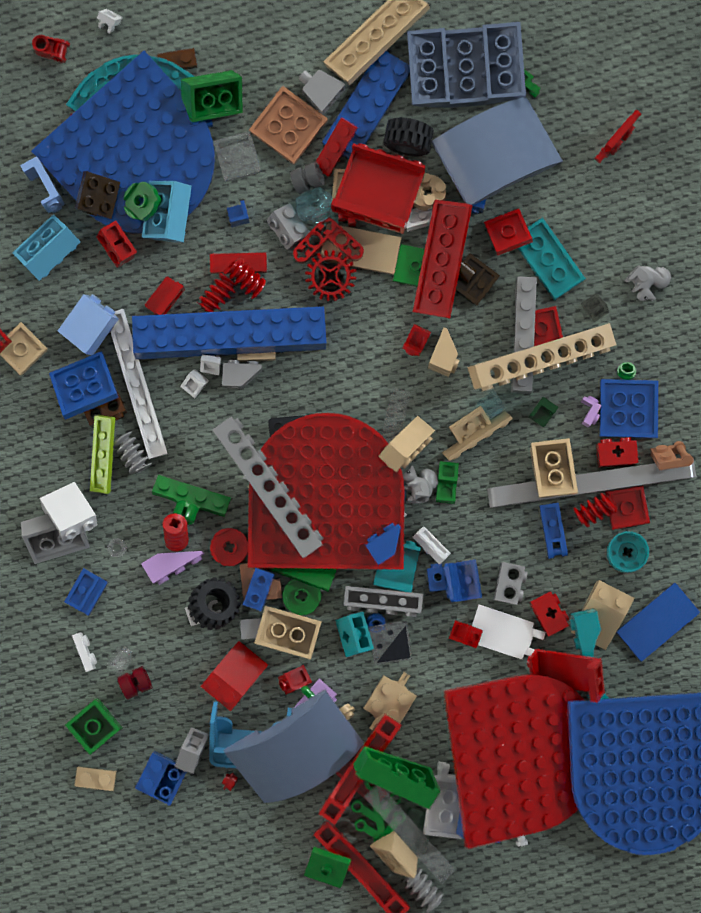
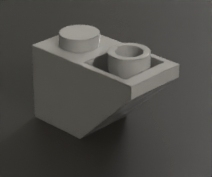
[222,360,262,389]

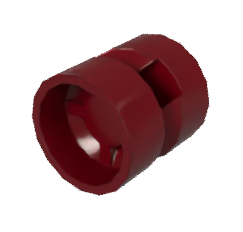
[117,666,153,700]

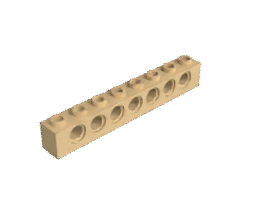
[468,323,616,391]

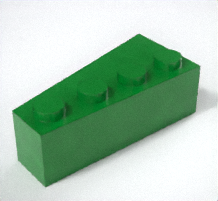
[353,746,441,810]

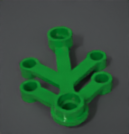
[351,780,405,842]

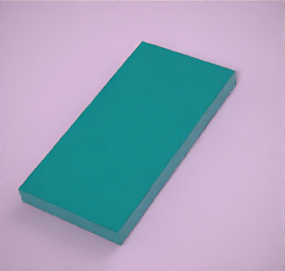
[517,217,586,301]

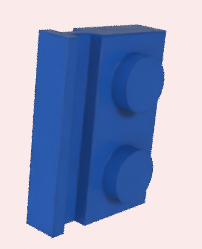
[64,568,108,616]

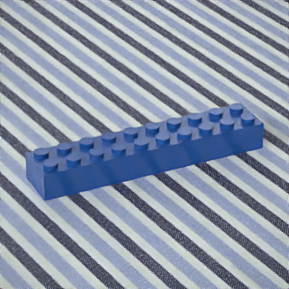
[132,306,326,360]

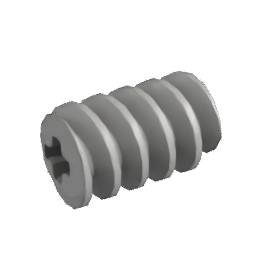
[113,432,152,474]
[403,868,443,913]

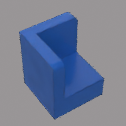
[227,200,250,227]

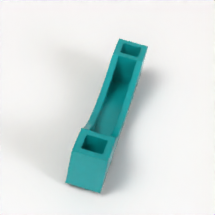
[569,608,609,700]

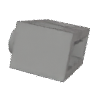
[493,562,528,605]
[175,727,209,774]

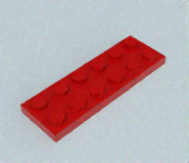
[413,199,472,319]

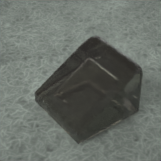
[581,293,609,322]

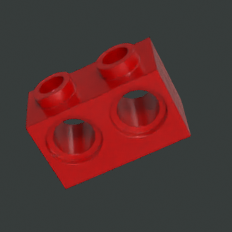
[96,221,137,268]

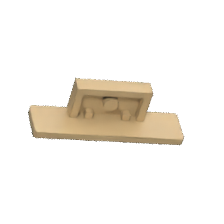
[442,406,512,461]

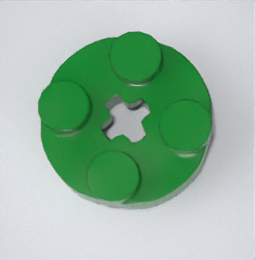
[123,182,161,221]
[282,579,321,615]

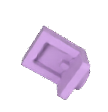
[581,396,601,427]

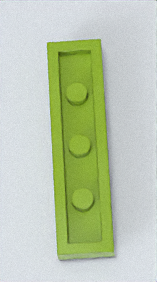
[90,415,115,494]

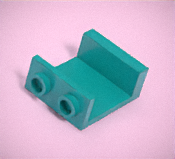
[373,541,421,593]

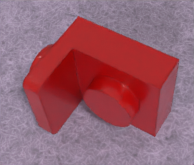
[449,620,483,648]
[278,665,312,695]

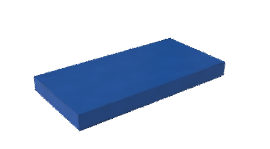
[616,583,700,662]

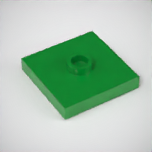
[393,244,425,287]
[304,847,351,888]

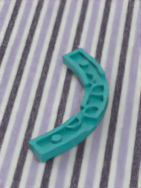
[66,55,195,111]

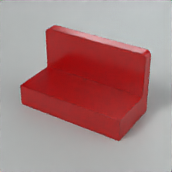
[145,276,185,315]

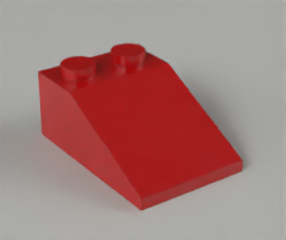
[200,641,268,711]

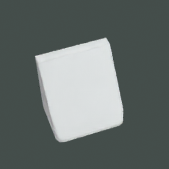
[180,369,209,398]

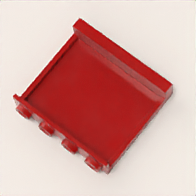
[331,143,426,234]

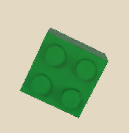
[65,698,123,755]

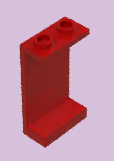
[527,649,605,703]

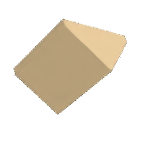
[370,831,418,878]

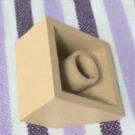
[428,328,459,377]

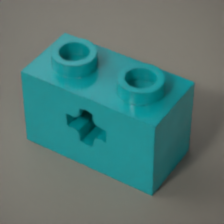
[335,612,374,657]

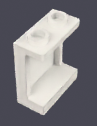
[40,482,97,542]

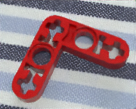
[293,217,364,264]

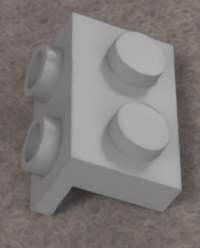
[267,203,310,250]

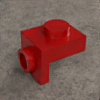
[402,324,431,356]

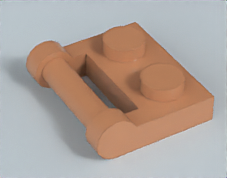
[650,441,694,470]

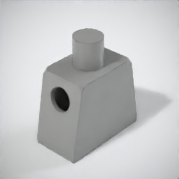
[298,70,345,115]

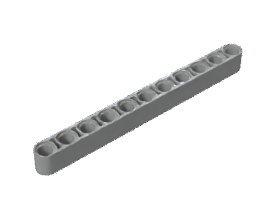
[487,458,697,508]

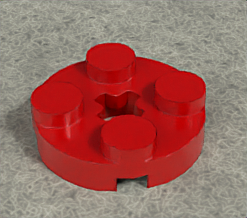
[210,528,248,567]

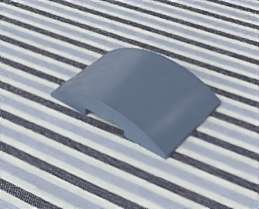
[407,22,526,108]
[431,97,563,206]
[224,689,364,803]

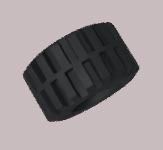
[383,117,434,156]
[188,577,241,630]

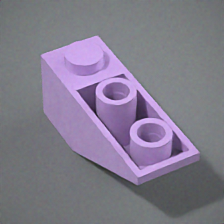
[141,551,204,585]

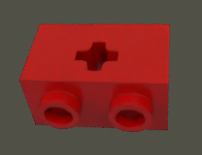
[596,437,639,468]
[529,591,570,637]

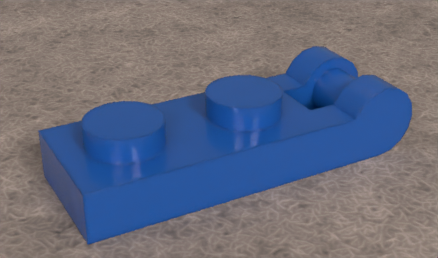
[539,502,568,559]

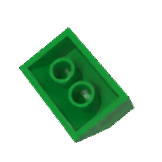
[181,70,243,122]

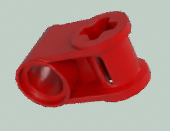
[32,35,70,63]

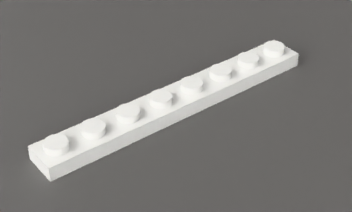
[110,309,168,460]

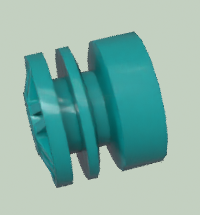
[607,531,649,573]

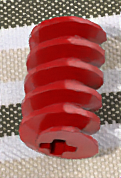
[223,258,266,299]
[197,273,236,312]
[573,490,617,528]
[162,513,189,552]

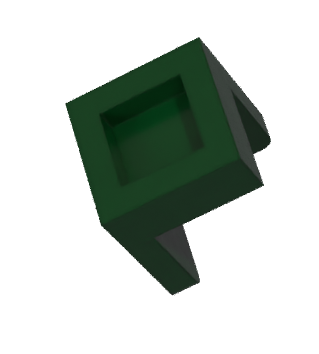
[528,397,559,427]

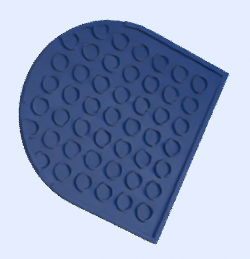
[31,51,215,234]
[568,692,701,855]

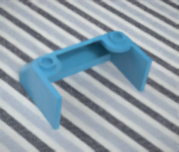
[209,702,292,768]

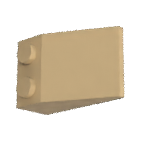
[530,438,578,498]
[571,580,634,650]
[255,606,322,659]

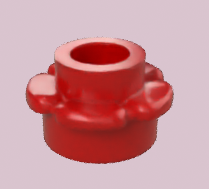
[222,772,239,791]

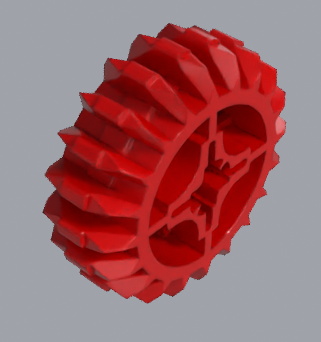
[305,250,357,301]

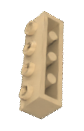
[379,416,435,472]

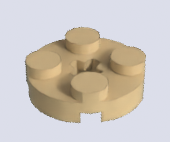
[414,173,446,211]

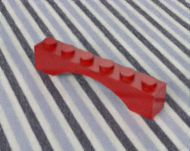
[318,713,402,825]
[313,820,410,913]

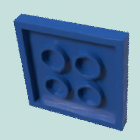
[49,351,119,420]
[599,379,658,438]

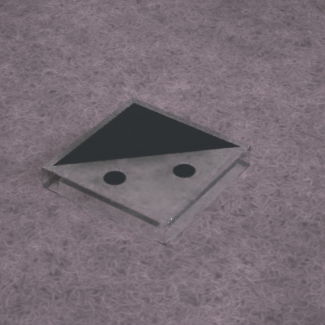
[368,621,413,665]

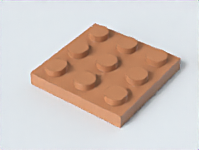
[249,86,328,165]

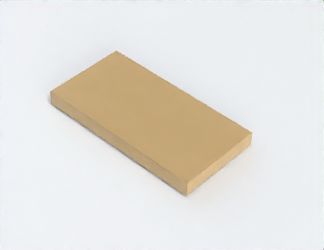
[321,224,401,275]

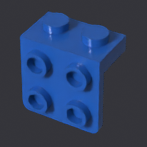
[443,559,482,603]

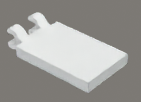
[472,605,546,659]
[423,761,462,839]

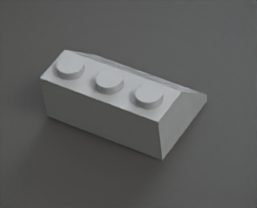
[21,514,90,564]

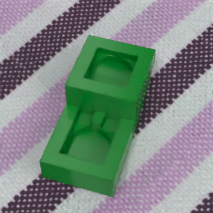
[436,461,459,504]

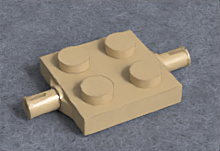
[363,672,417,730]

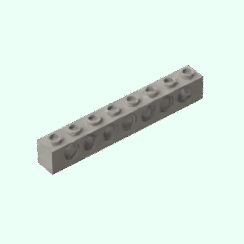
[213,416,323,558]

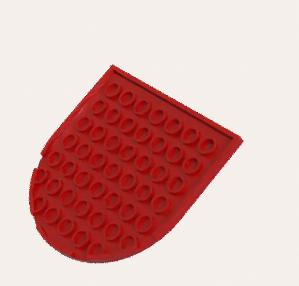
[248,413,405,569]
[444,674,584,849]

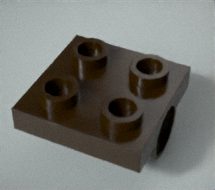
[75,171,120,219]
[456,253,500,307]

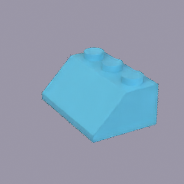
[142,181,191,242]
[12,214,80,281]

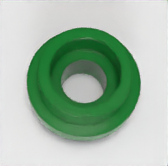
[617,362,636,380]

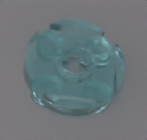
[296,187,333,223]

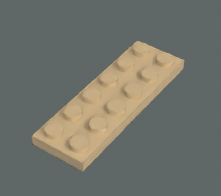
[323,0,430,85]

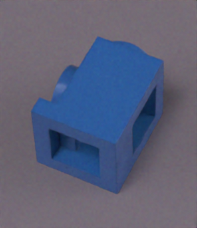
[427,563,448,592]

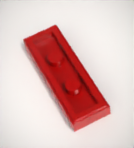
[210,252,267,274]

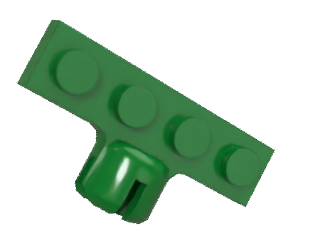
[152,475,231,525]

